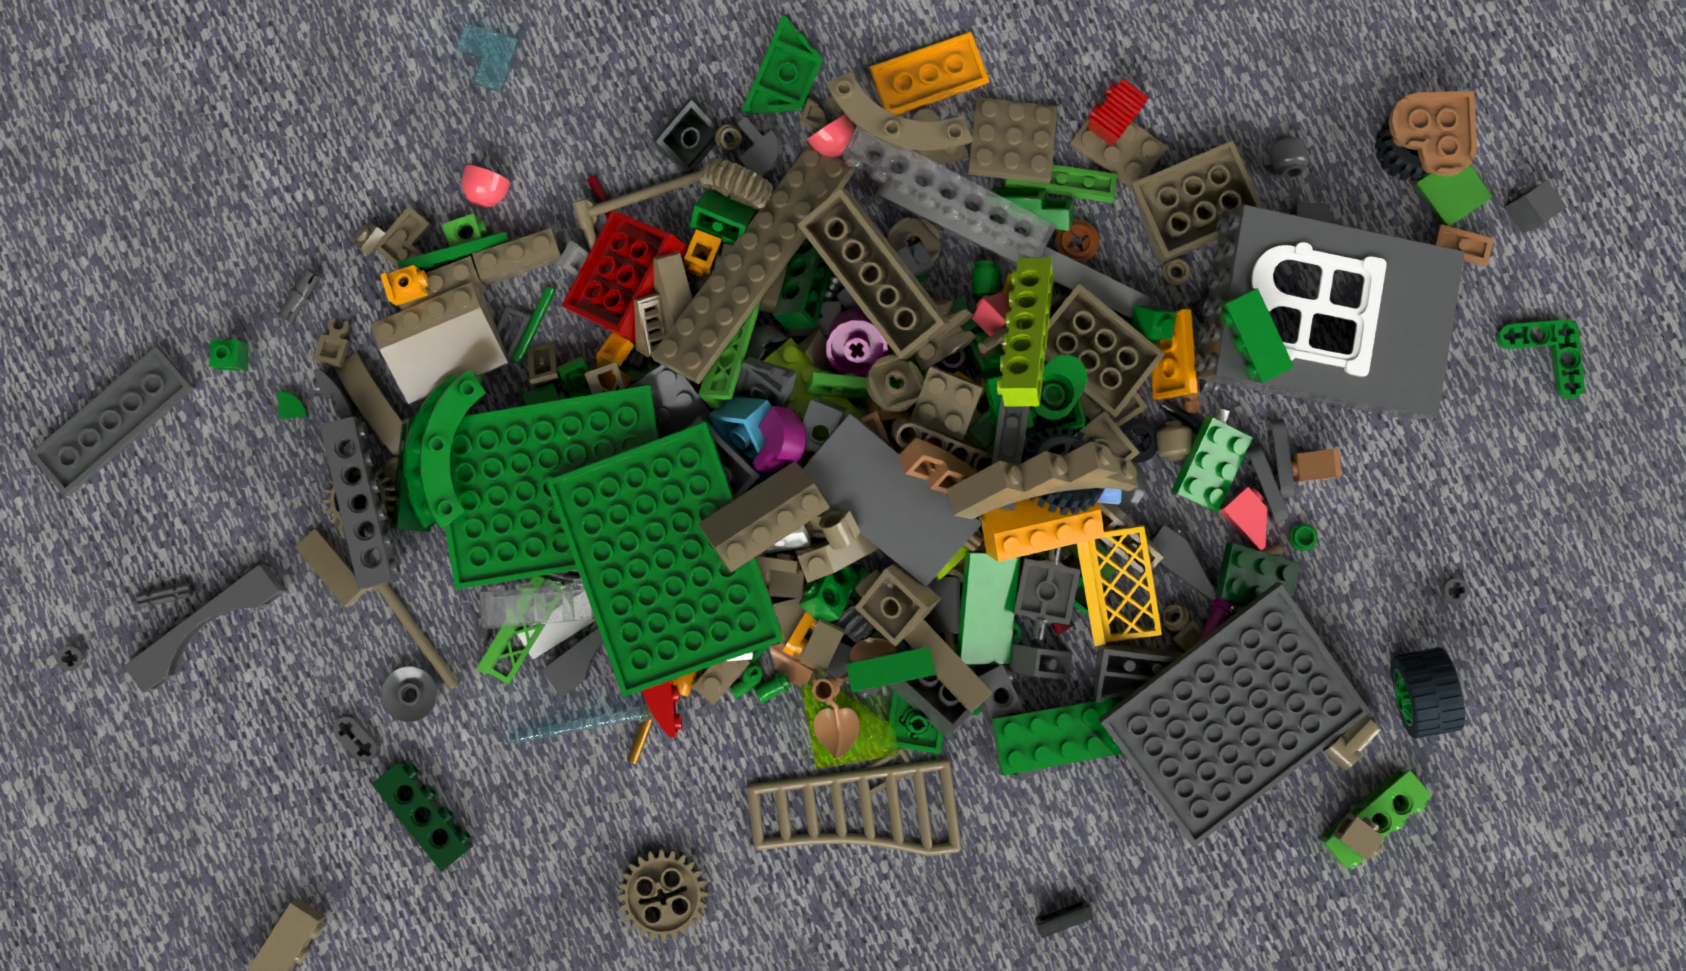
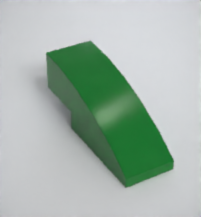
[987,187,1074,231]

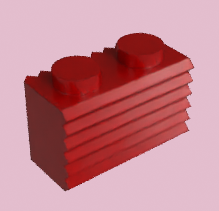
[1087,78,1150,146]

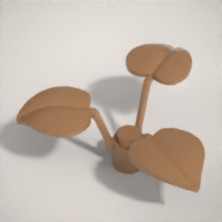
[770,637,897,759]

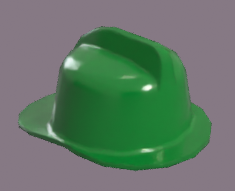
[1032,355,1087,420]

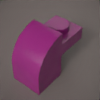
[752,406,806,473]

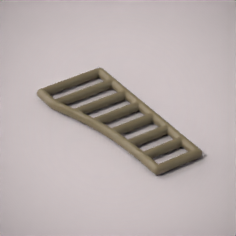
[747,758,961,856]

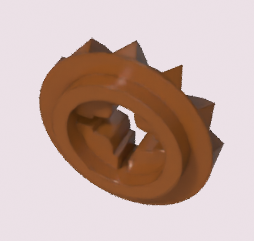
[1055,220,1099,263]

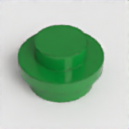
[1289,523,1317,551]

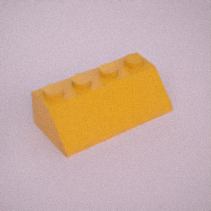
[981,496,1104,562]

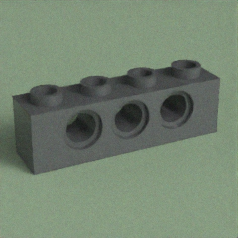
[976,664,1045,781]

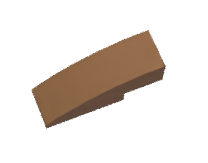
[898,438,978,494]

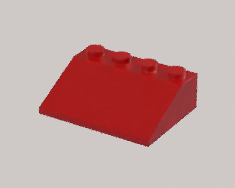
[561,210,689,344]

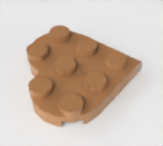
[1388,91,1477,177]

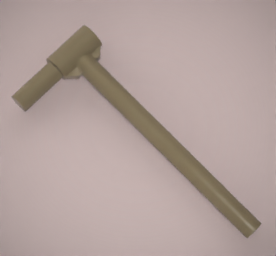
[572,169,702,251]
[365,584,459,690]

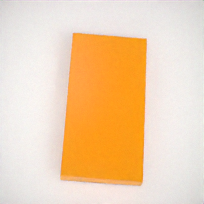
[869,31,989,115]

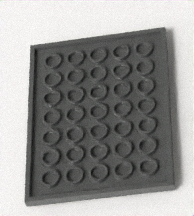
[1098,582,1370,847]

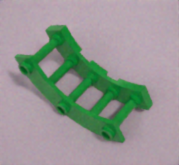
[404,369,486,529]

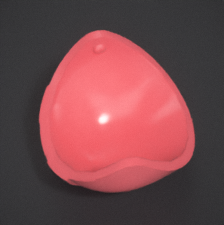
[807,114,855,158]
[461,165,511,208]

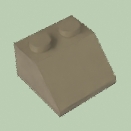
[855,563,941,647]

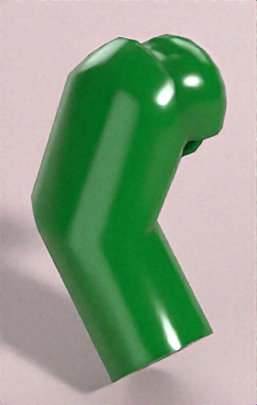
[730,663,763,699]

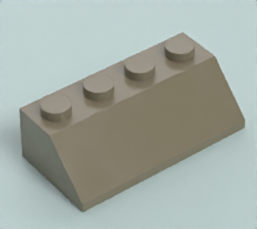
[698,461,830,573]

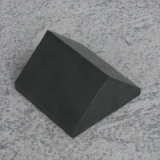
[653,98,718,174]

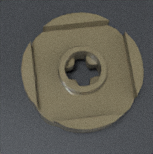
[887,217,940,263]
[865,355,924,412]

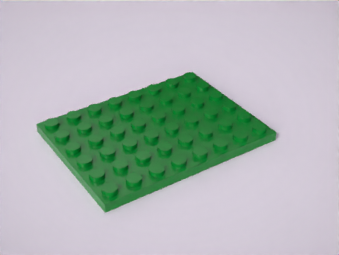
[445,385,660,590]
[546,422,785,697]

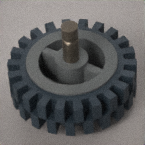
[1021,427,1105,515]

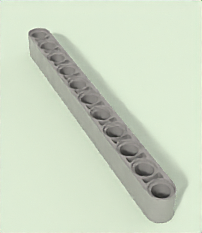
[874,171,1154,320]

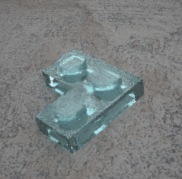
[457,23,519,93]

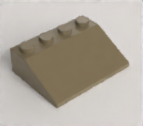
[1131,140,1264,265]
[370,282,510,405]
[1045,284,1165,418]

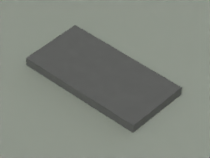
[802,412,982,587]

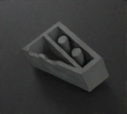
[1091,642,1183,703]

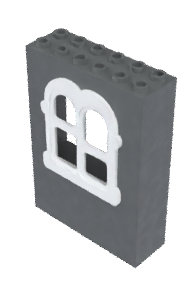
[1194,205,1465,420]

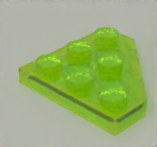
[801,684,899,769]

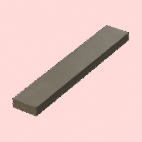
[855,570,992,713]

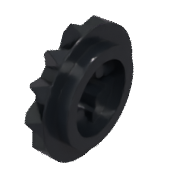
[1120,419,1158,463]

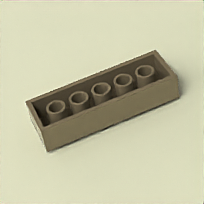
[797,188,951,359]

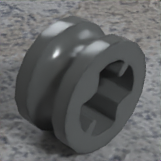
[1200,380,1220,396]
[1440,578,1469,603]
[57,646,87,671]

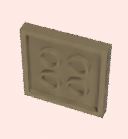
[968,97,1057,184]

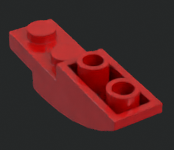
[642,680,683,738]

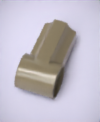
[1322,716,1381,770]

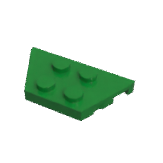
[742,15,823,115]

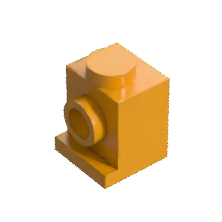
[684,229,722,277]
[380,265,429,306]

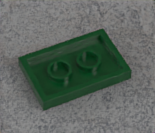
[1215,543,1300,606]

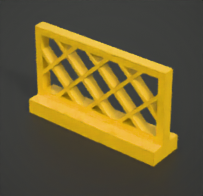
[1077,525,1162,646]

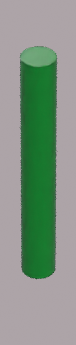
[511,286,556,364]

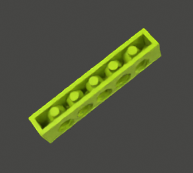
[997,257,1054,406]

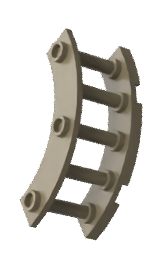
[826,72,973,165]

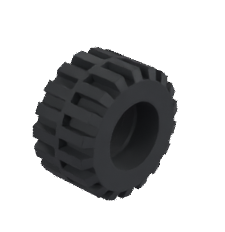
[1375,120,1431,181]

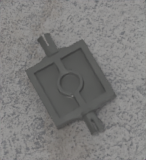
[1014,547,1080,640]

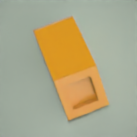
[596,332,635,391]

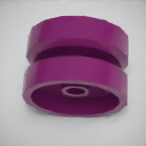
[826,308,888,377]

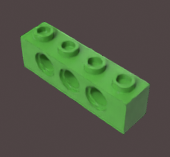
[1318,767,1432,869]

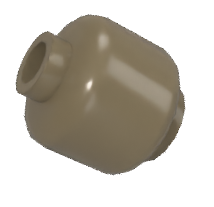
[1156,421,1194,462]

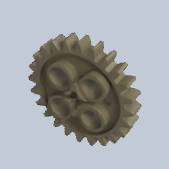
[617,848,709,942]

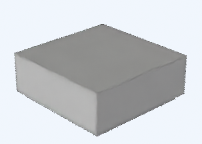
[557,241,589,277]

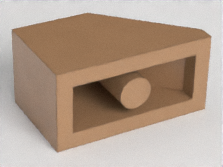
[1290,448,1342,482]

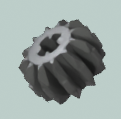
[833,597,876,643]

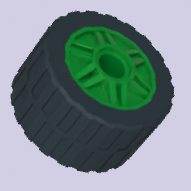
[1390,647,1466,739]

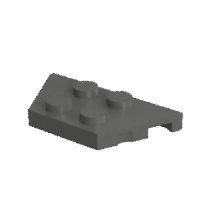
[735,357,797,408]

